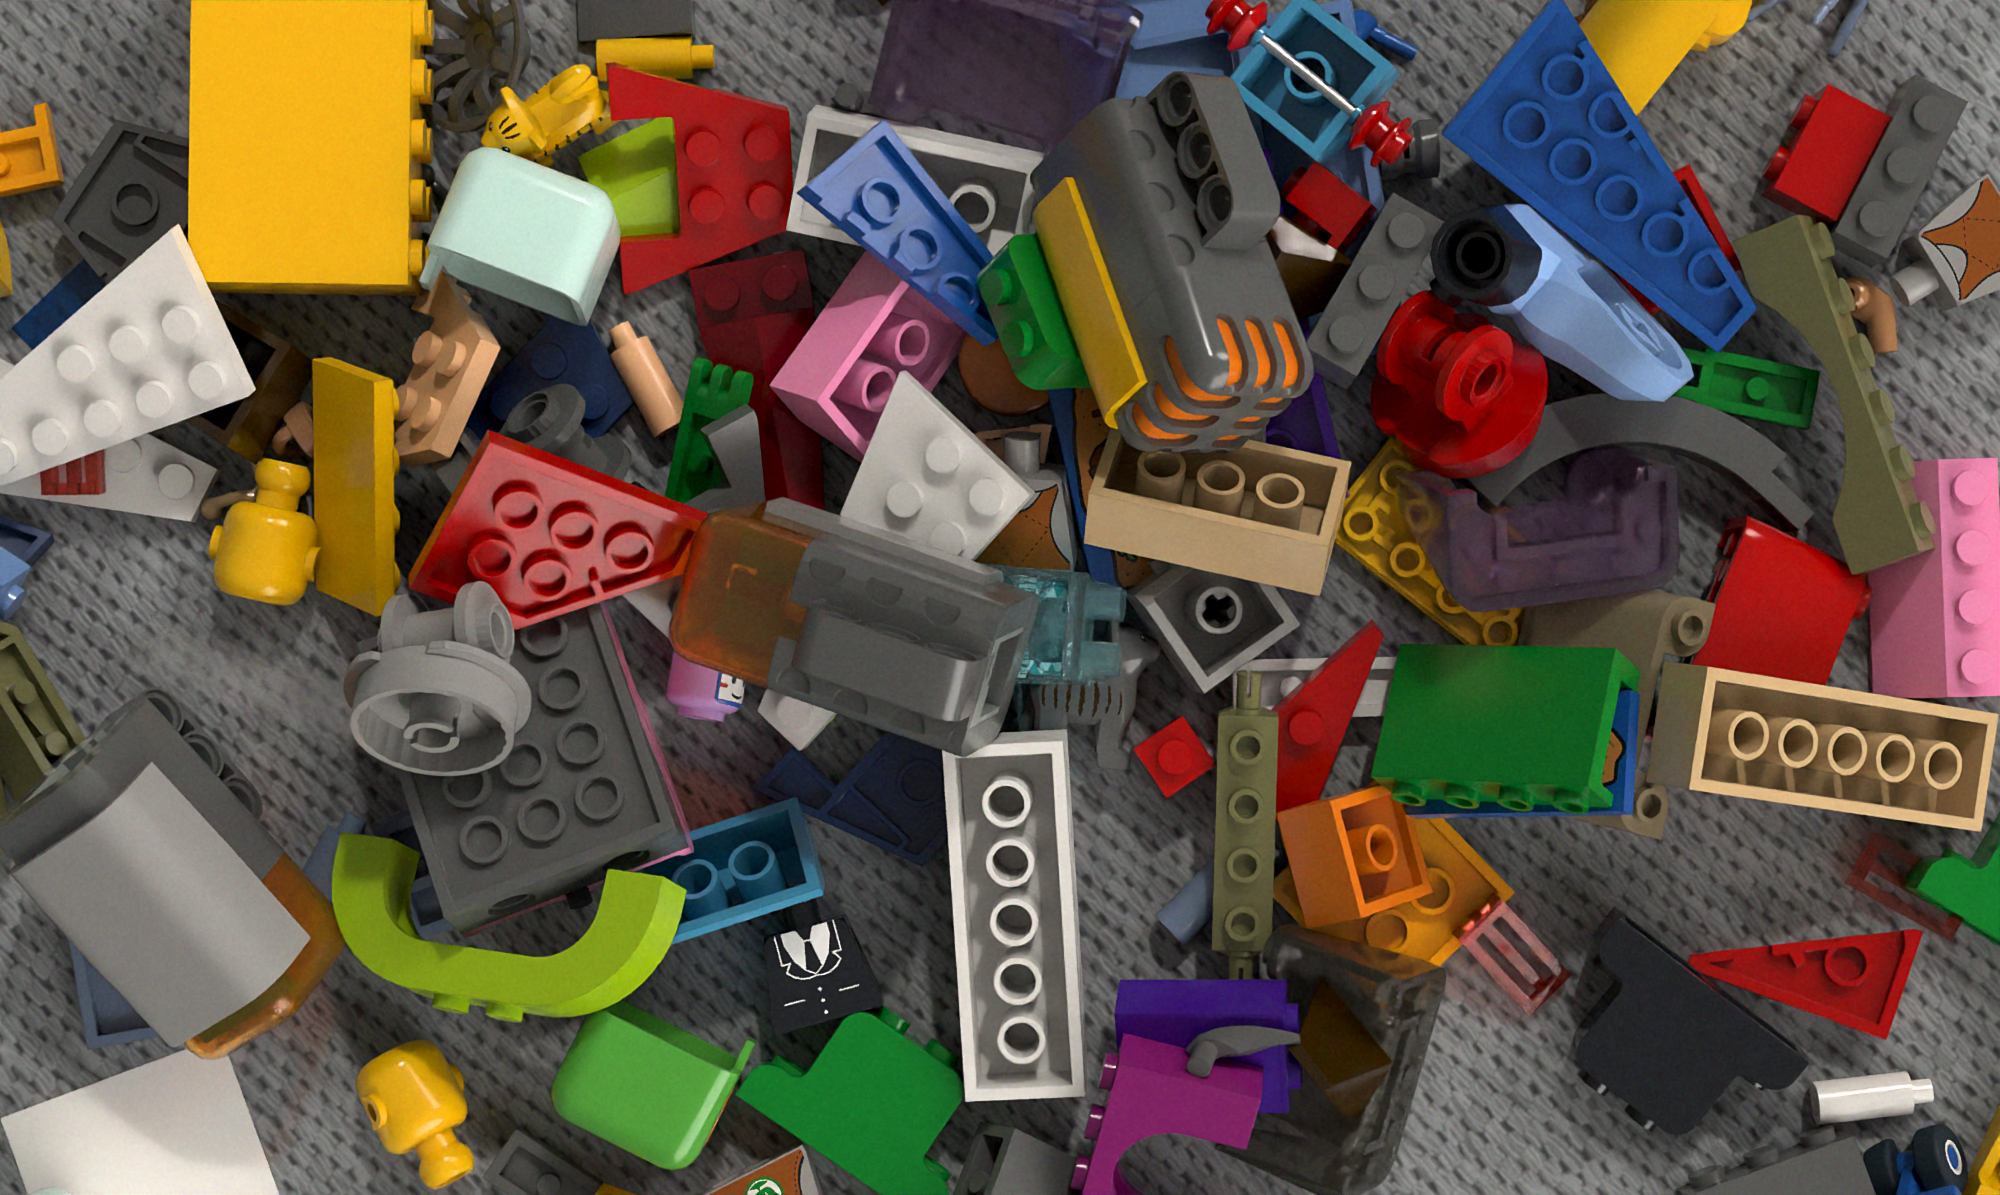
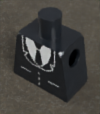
[764,898,885,1035]

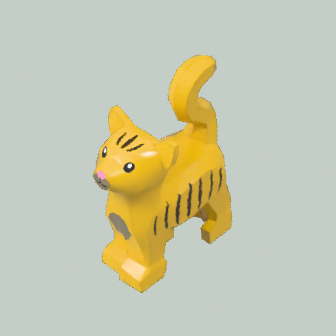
[480,64,621,167]

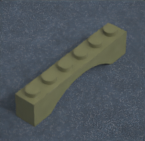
[1732,214,1936,575]

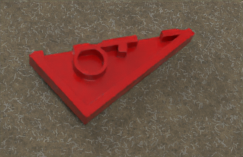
[1271,619,1384,822]

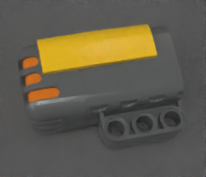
[1030,71,1314,453]

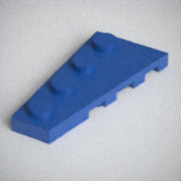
[797,119,999,346]

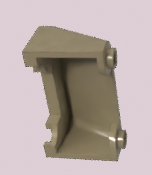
[1517,573,1716,840]

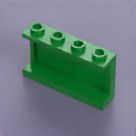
[1371,644,1641,814]

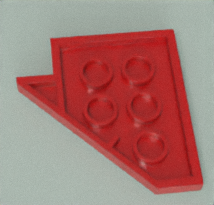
[408,430,712,630]

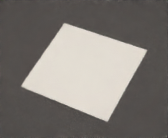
[0,1036,279,1195]

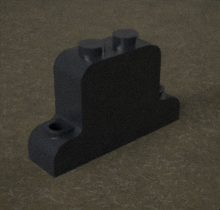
[1574,906,1810,1135]

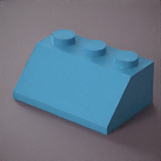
[635,797,826,945]

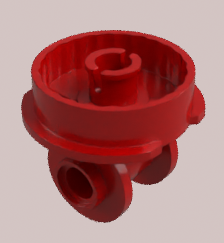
[1371,289,1548,478]

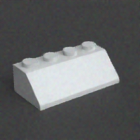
[786,105,1045,256]

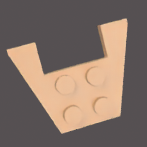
[394,270,501,467]

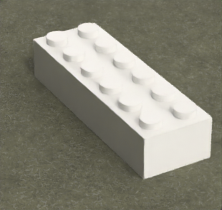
[942,729,1088,1102]

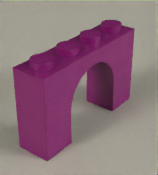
[1070,1033,1264,1195]

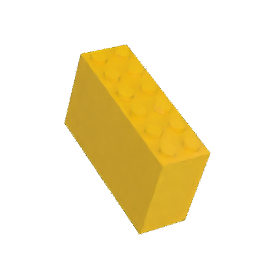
[188,0,435,296]

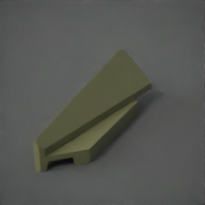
[0,621,85,802]

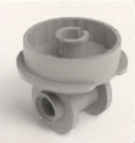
[343,581,532,776]

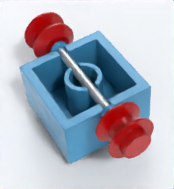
[1205,0,1413,168]

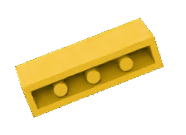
[1579,0,1729,116]

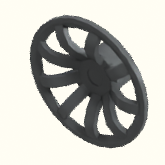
[423,0,531,133]

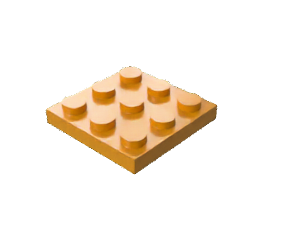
[1273,779,1515,1016]

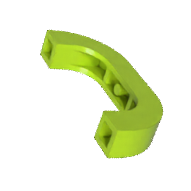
[331,832,687,1023]

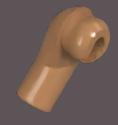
[1845,276,1898,354]

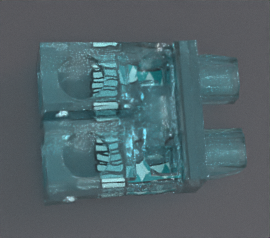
[980,563,1127,687]

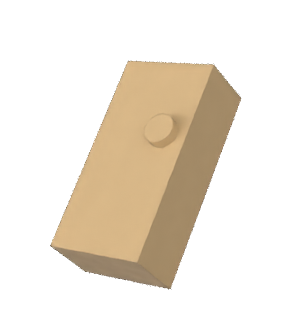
[1084,428,1351,596]

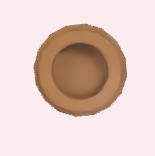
[272,401,314,460]

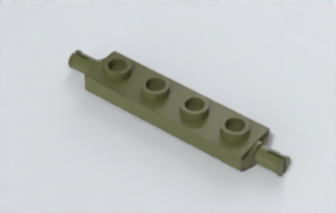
[1211,670,1279,980]

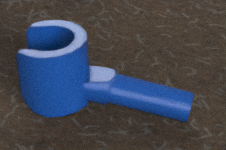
[1354,9,1418,60]

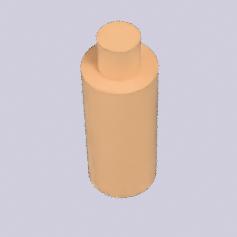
[608,321,684,439]

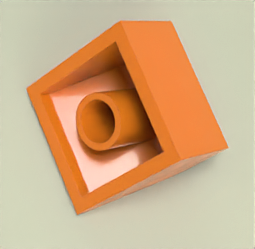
[1276,784,1433,929]

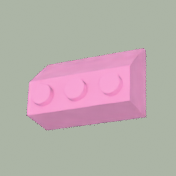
[769,250,966,463]

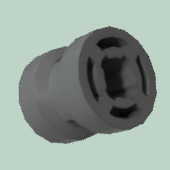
[1378,119,1440,182]

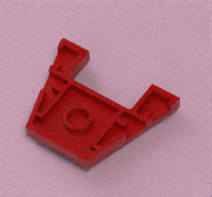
[606,62,793,294]

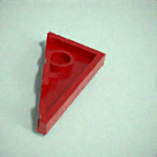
[1687,929,1923,1040]

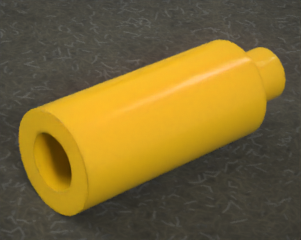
[596,36,715,82]

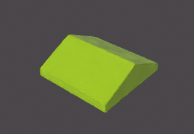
[577,117,679,237]

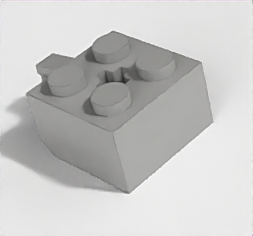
[1124,559,1300,694]

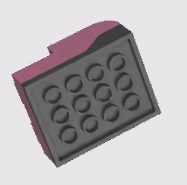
[356,600,694,938]

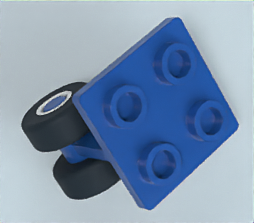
[1863,1124,1968,1195]

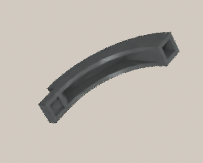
[1455,393,1815,533]

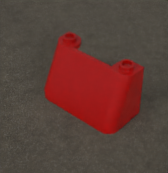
[1644,515,1872,740]

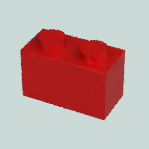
[1761,84,1891,227]

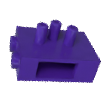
[1114,980,1303,1113]

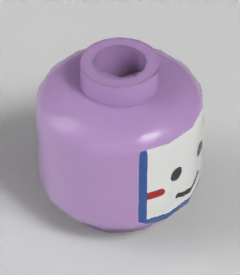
[666,634,746,723]

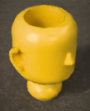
[208,458,322,606]
[355,1038,474,1190]

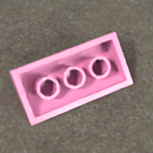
[1866,458,2000,698]

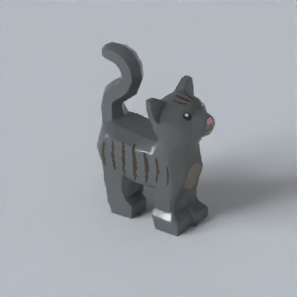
[1018,578,1160,771]

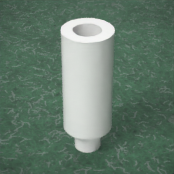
[1809,1071,1934,1125]

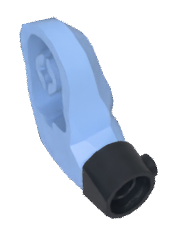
[1429,204,1694,402]

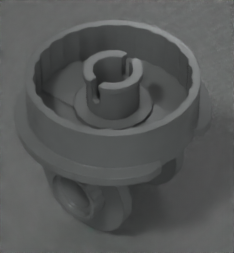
[431,384,631,494]

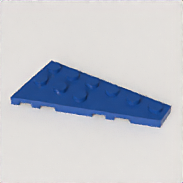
[1442,0,1757,353]

